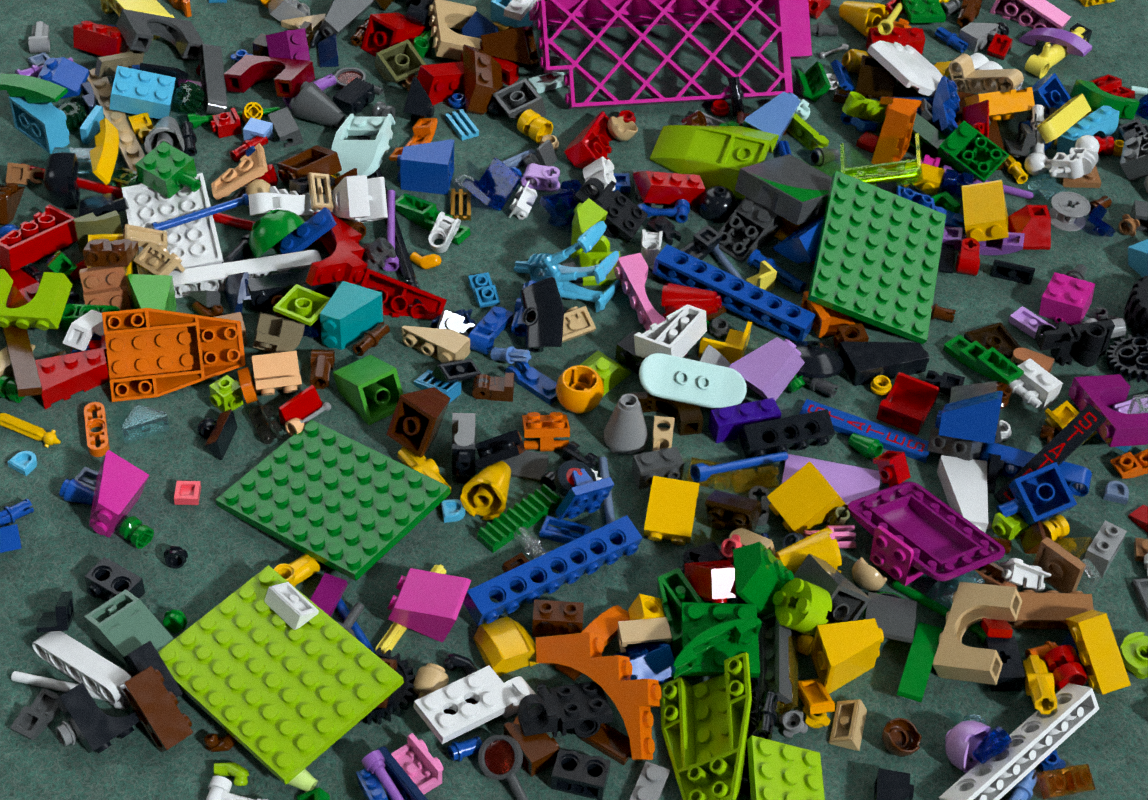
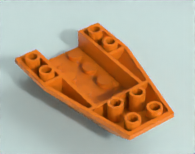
[102,308,246,402]

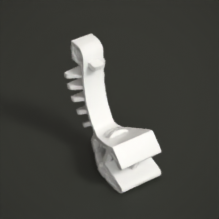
[248,175,388,223]

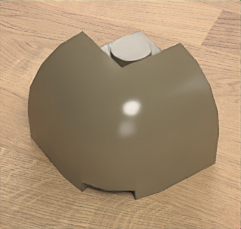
[253,312,305,353]

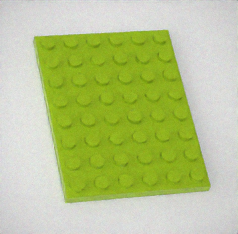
[158,565,404,785]

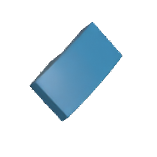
[468,272,500,308]

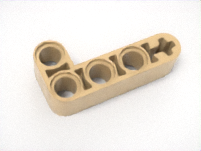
[948,54,1024,93]

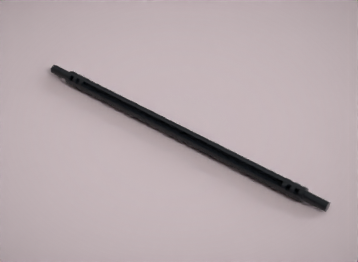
[358,136,422,308]

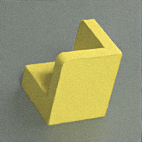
[746,260,777,291]

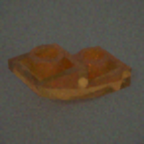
[1036,764,1096,800]

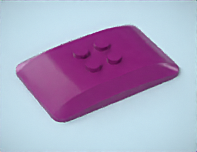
[847,482,1005,581]

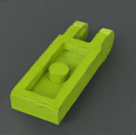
[786,113,829,151]

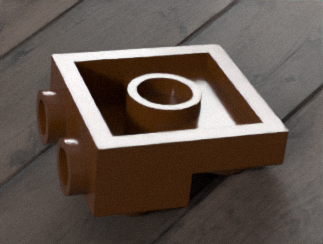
[83,239,139,267]

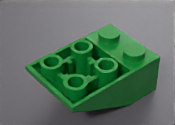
[936,121,1009,182]

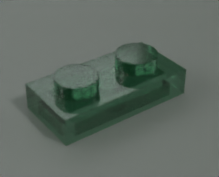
[109,167,141,188]

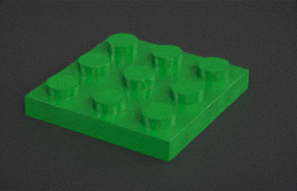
[681,602,760,678]

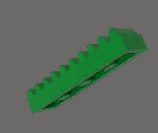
[477,484,562,553]

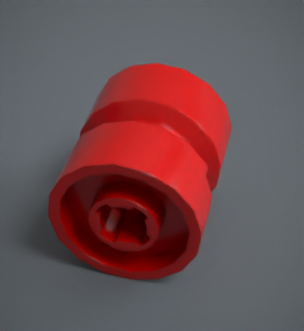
[1044,645,1088,691]

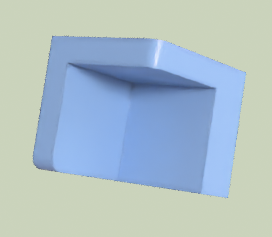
[243,118,274,141]

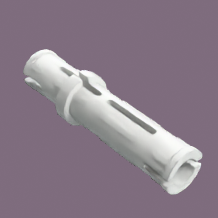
[1030,104,1045,155]

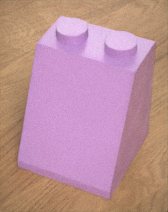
[729,337,805,401]

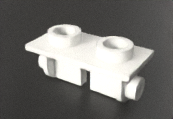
[508,181,537,220]
[998,558,1051,593]

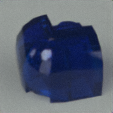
[539,179,582,227]

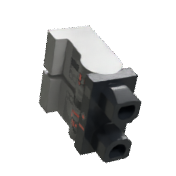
[452,413,476,483]

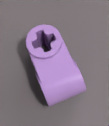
[521,163,560,192]

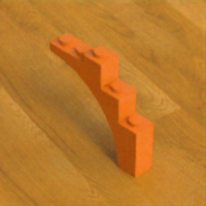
[536,632,662,760]

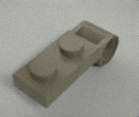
[95,46,145,78]

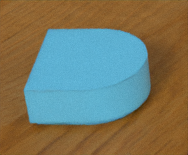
[8,451,37,476]
[441,499,466,523]

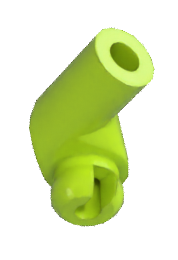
[214,763,249,786]

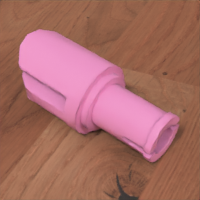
[803,525,856,549]

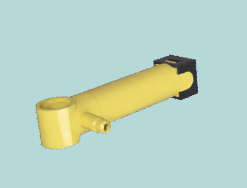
[1024,23,1092,79]

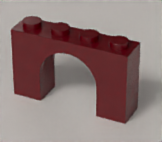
[224,55,315,98]

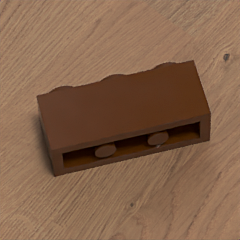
[119,665,193,752]

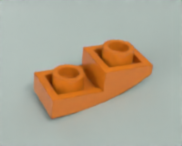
[1110,449,1148,479]

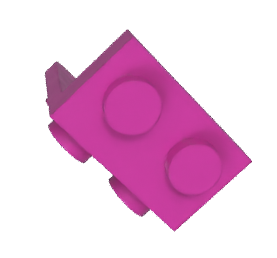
[869,525,924,586]

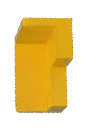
[698,321,752,364]

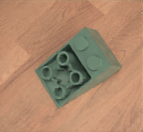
[84,589,174,666]

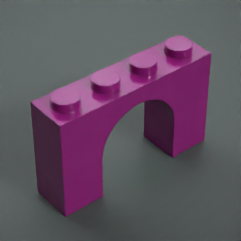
[1068,374,1148,447]

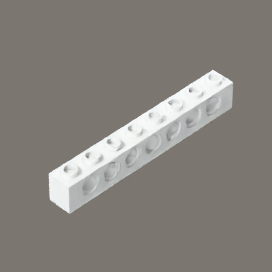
[939,683,1099,800]

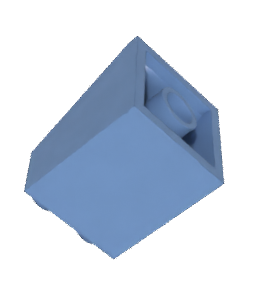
[742,92,801,149]

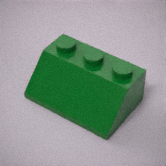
[733,542,794,617]

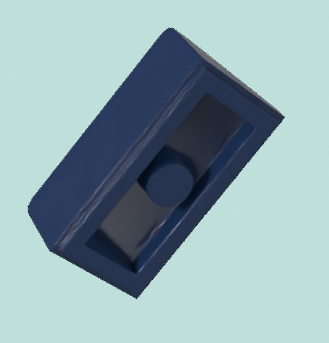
[318,34,339,67]

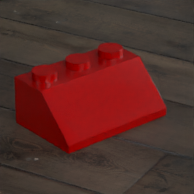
[633,171,705,206]

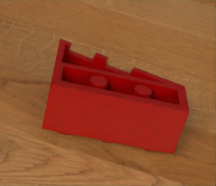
[73,21,128,56]
[866,27,925,57]
[417,61,465,105]
[35,348,110,409]
[684,560,736,603]

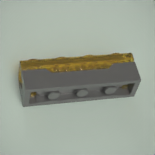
[759,612,798,715]

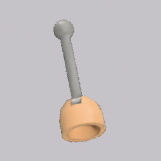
[285,402,331,436]

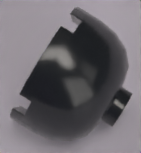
[697,186,738,223]

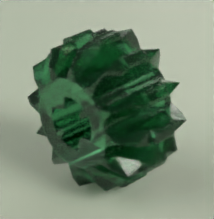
[172,81,205,115]
[56,101,87,132]

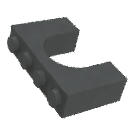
[116,9,204,60]

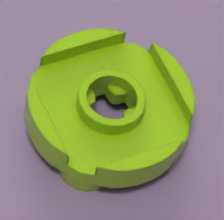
[1119,632,1148,679]

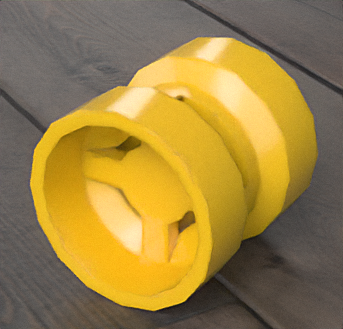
[242,102,263,124]
[1041,514,1070,541]

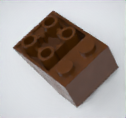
[0,183,25,224]

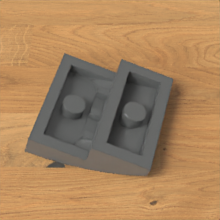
[864,592,917,643]

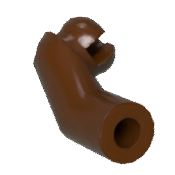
[192,301,224,317]

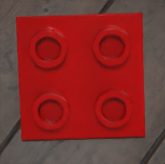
[962,100,989,138]

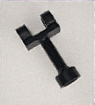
[541,441,598,491]

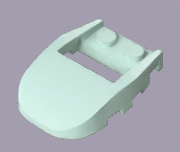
[331,114,396,177]

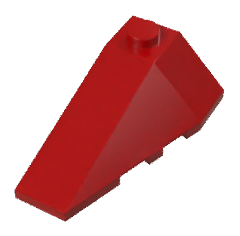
[564,111,613,169]
[0,266,40,308]
[361,268,447,319]

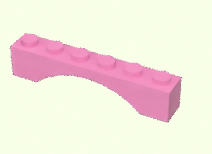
[614,253,688,357]

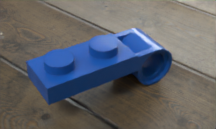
[468,306,513,355]

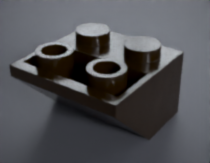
[856,55,896,99]
[705,490,761,532]

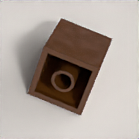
[480,26,539,64]
[386,387,451,458]

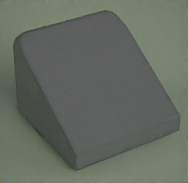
[536,140,558,166]
[190,290,220,308]

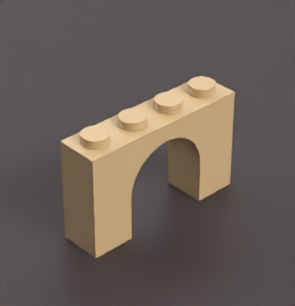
[428,0,481,61]
[932,582,1022,685]

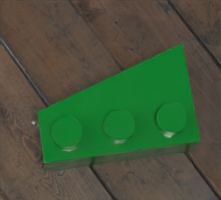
[657,568,704,657]

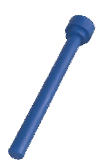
[690,451,788,483]

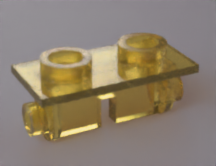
[729,465,780,493]

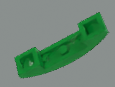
[671,618,762,679]

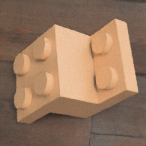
[251,350,302,396]

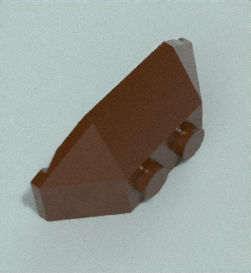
[463,44,503,115]

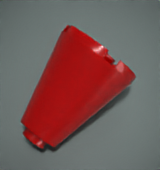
[662,283,722,319]

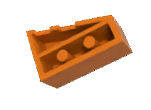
[871,98,918,171]

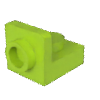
[991,512,1029,540]

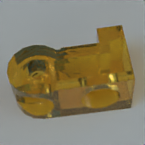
[687,457,731,490]

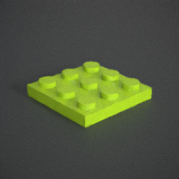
[747,735,825,800]

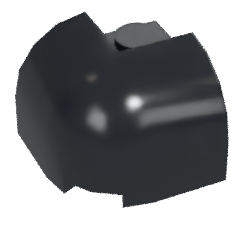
[44,152,81,209]

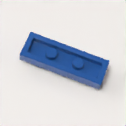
[277,207,337,254]

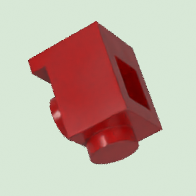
[210,108,241,138]
[872,451,911,487]

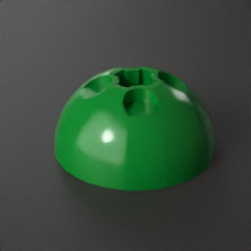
[249,209,305,258]

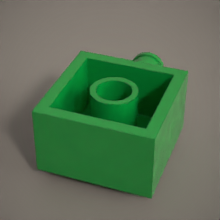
[135,141,201,199]

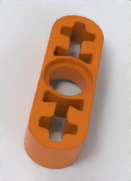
[237,367,258,404]
[84,402,110,457]

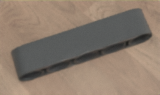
[199,43,227,115]

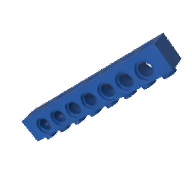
[652,244,816,342]
[463,515,643,626]

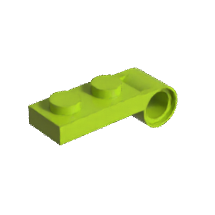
[842,91,888,123]

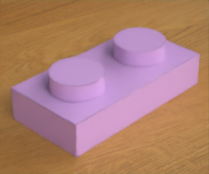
[1008,306,1056,339]

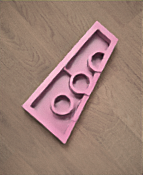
[989,0,1071,30]

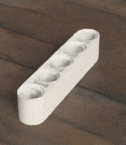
[32,631,131,704]

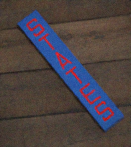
[799,399,930,463]

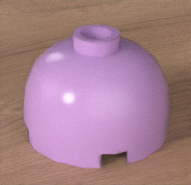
[945,720,995,773]

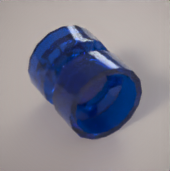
[941,169,974,198]

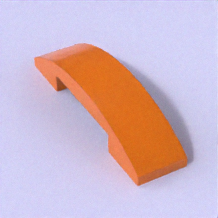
[389,118,438,161]
[555,605,630,681]

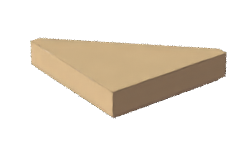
[281,14,326,33]

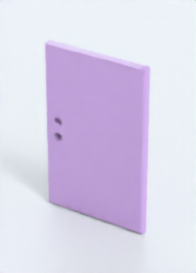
[782,454,880,505]

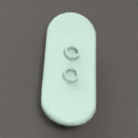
[639,353,747,409]

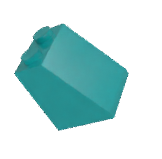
[320,281,383,350]

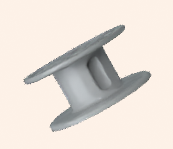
[1049,191,1091,231]

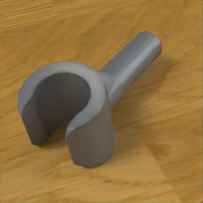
[1096,308,1125,321]

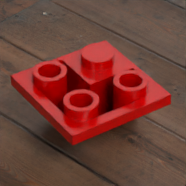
[1008,205,1051,250]

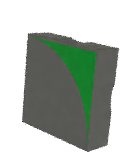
[735,154,832,225]

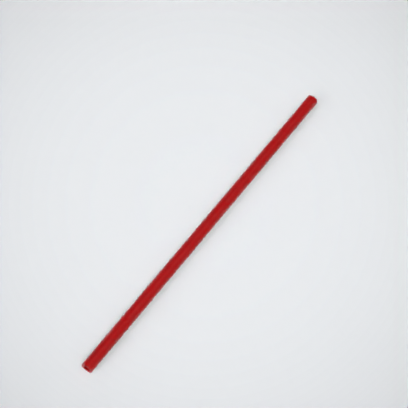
[22,163,320,248]

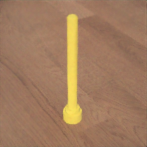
[878,3,903,35]

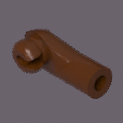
[204,733,238,752]

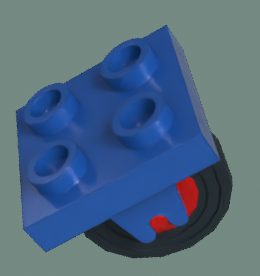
[554,460,615,520]

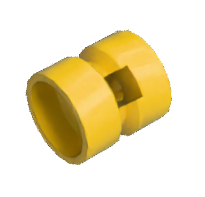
[517,109,553,144]

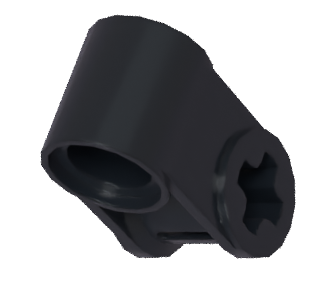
[681,542,728,576]

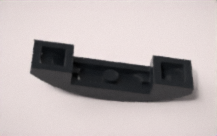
[648,225,722,281]

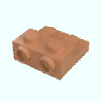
[79,266,132,310]

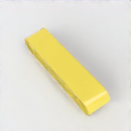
[1037,93,1092,143]

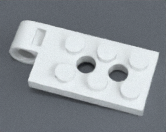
[413,665,536,744]

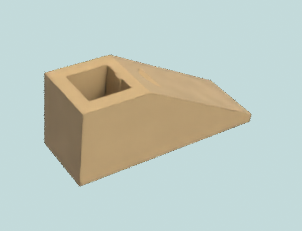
[402,326,470,363]

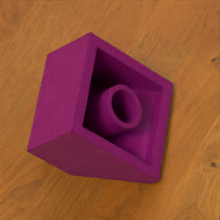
[265,28,310,61]

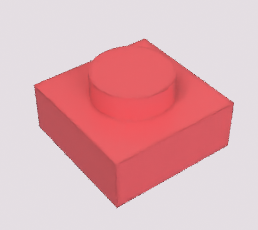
[174,481,201,505]

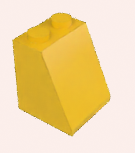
[962,180,1009,242]
[767,462,848,535]
[644,476,700,545]
[810,618,884,694]

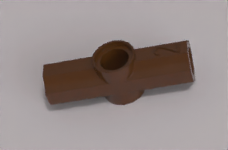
[957,0,983,28]

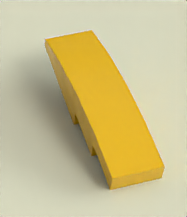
[90,117,119,185]

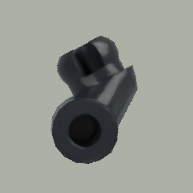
[444,653,478,676]

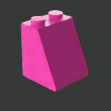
[89,450,149,538]
[387,568,471,642]

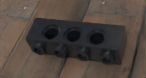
[738,409,835,458]

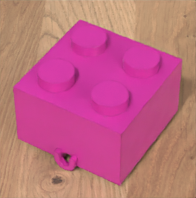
[1039,272,1095,325]

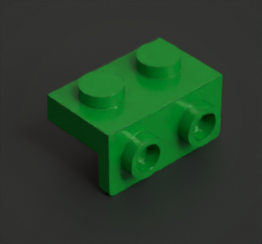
[795,61,831,102]

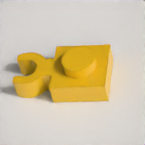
[128,112,153,143]

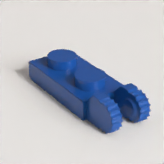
[505,362,557,405]

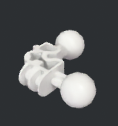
[1024,135,1100,179]

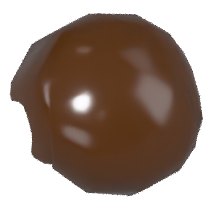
[882,717,922,757]

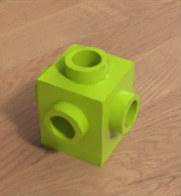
[209,375,243,412]

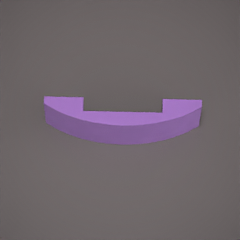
[1019,27,1092,57]
[942,226,1025,255]

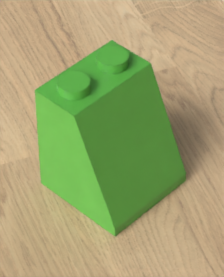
[128,274,177,312]
[333,355,403,425]

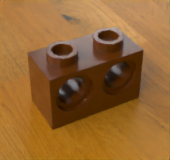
[532,600,584,637]

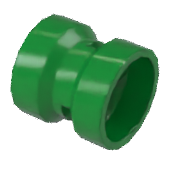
[0,375,25,403]
[119,516,154,549]

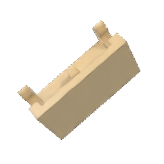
[617,617,672,653]

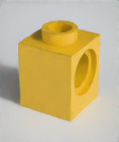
[628,594,665,620]

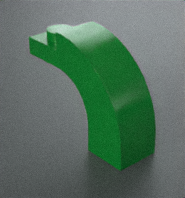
[1070,79,1140,120]

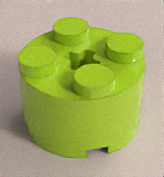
[773,578,832,635]

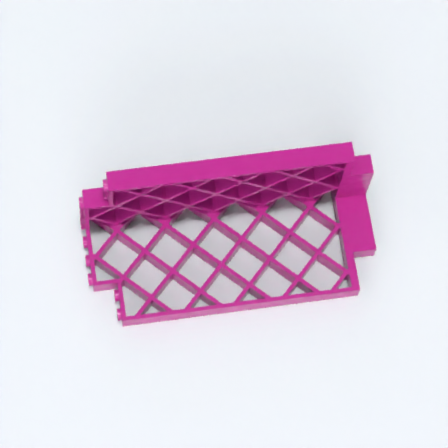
[529,0,812,109]

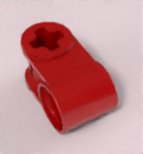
[956,238,980,276]

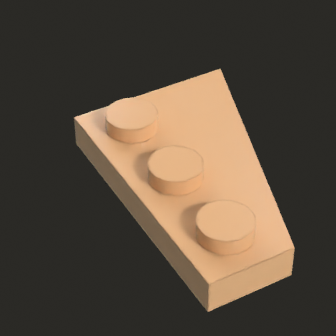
[211,143,268,201]

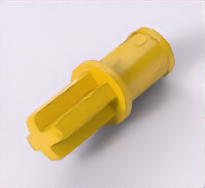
[1004,153,1028,184]

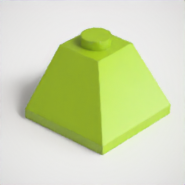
[571,199,608,259]
[273,284,330,326]
[580,351,631,396]

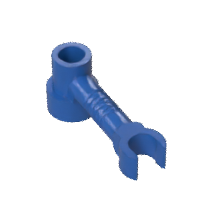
[637,199,690,223]

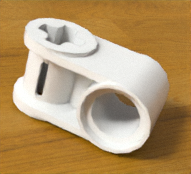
[428,211,461,253]
[641,229,663,265]

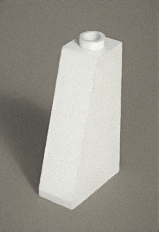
[937,455,988,533]

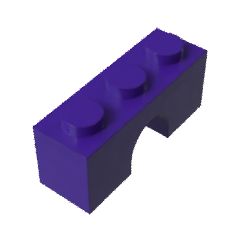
[708,398,782,443]

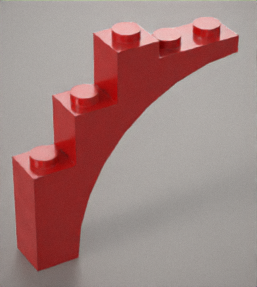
[306,212,368,286]

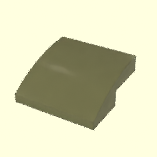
[73,210,122,252]

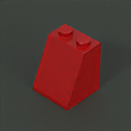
[361,12,425,57]

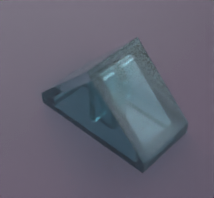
[121,404,170,444]

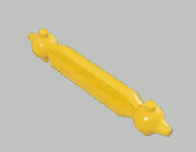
[0,413,61,448]

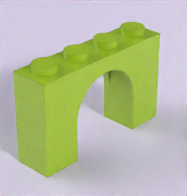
[0,269,73,331]

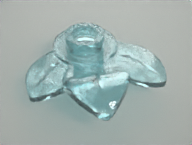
[1027,174,1067,201]

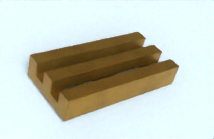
[451,189,471,221]

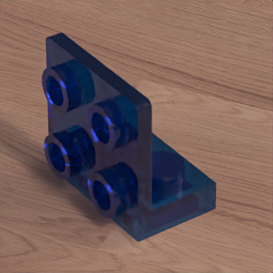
[462,157,522,211]

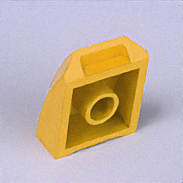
[473,616,539,677]

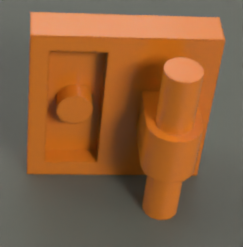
[522,412,570,452]

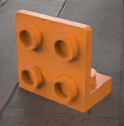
[801,291,856,338]

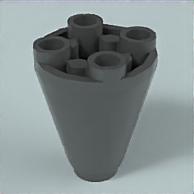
[289,81,346,129]

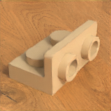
[133,242,185,275]
[562,306,596,343]

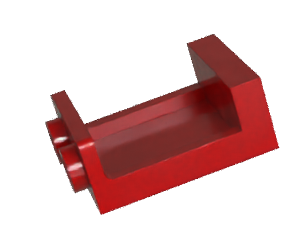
[876,372,939,435]

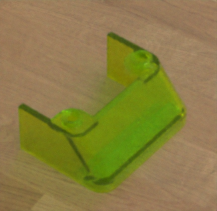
[840,133,924,186]

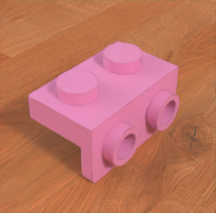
[391,733,444,794]

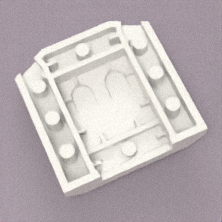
[867,40,943,97]

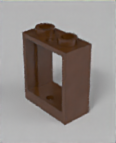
[277,145,342,184]

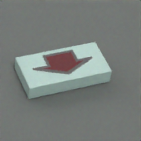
[528,72,565,94]

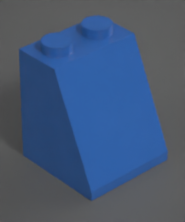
[397,139,454,195]
[935,391,1003,444]

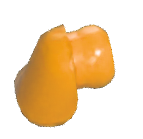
[410,252,442,269]

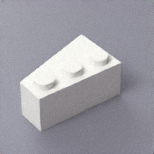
[634,304,707,358]

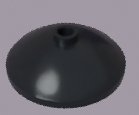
[794,341,844,378]

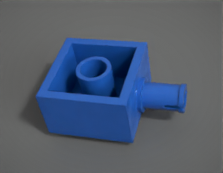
[996,462,1077,527]

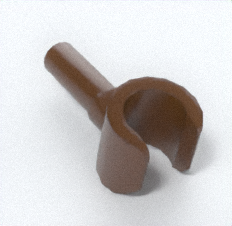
[1040,425,1054,444]

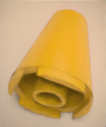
[839,1,889,37]
[460,461,511,521]
[775,528,842,575]

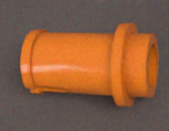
[1025,641,1058,660]

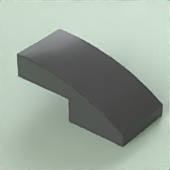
[10,688,61,741]

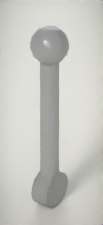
[819,43,849,59]

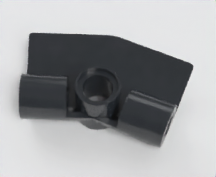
[519,277,564,353]

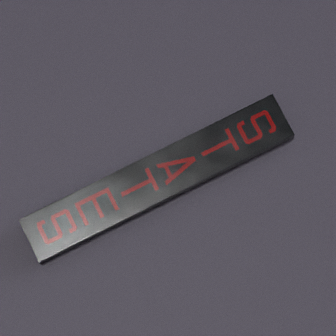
[994,404,1106,504]

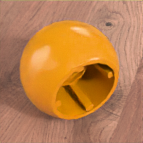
[556,365,604,413]

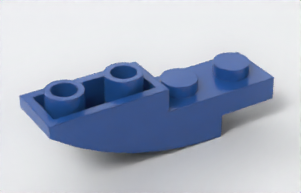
[932,75,960,137]
[896,185,966,234]

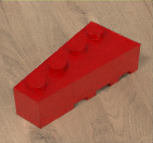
[0,204,77,272]

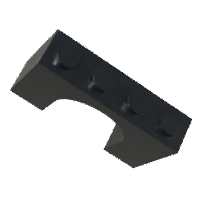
[55,641,183,754]

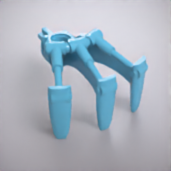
[514,221,620,313]

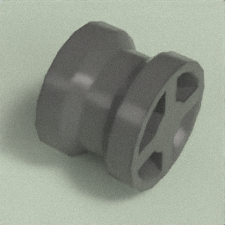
[372,101,396,118]

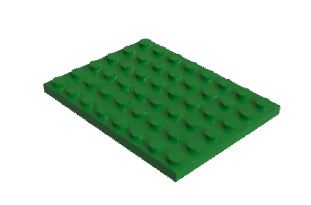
[807,171,946,344]
[215,420,451,581]

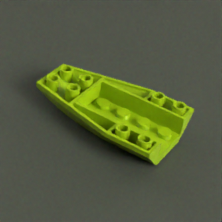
[650,125,779,201]
[660,652,752,800]

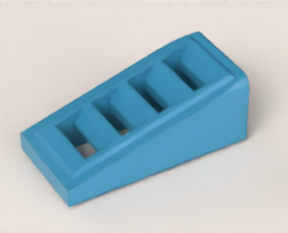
[414,370,461,403]

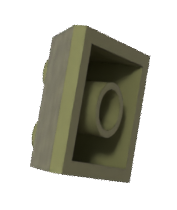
[375,39,426,83]

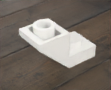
[63,310,104,351]

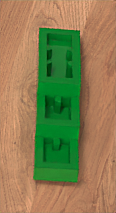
[0,74,68,103]
[395,193,471,245]
[943,334,1024,385]
[897,622,943,702]

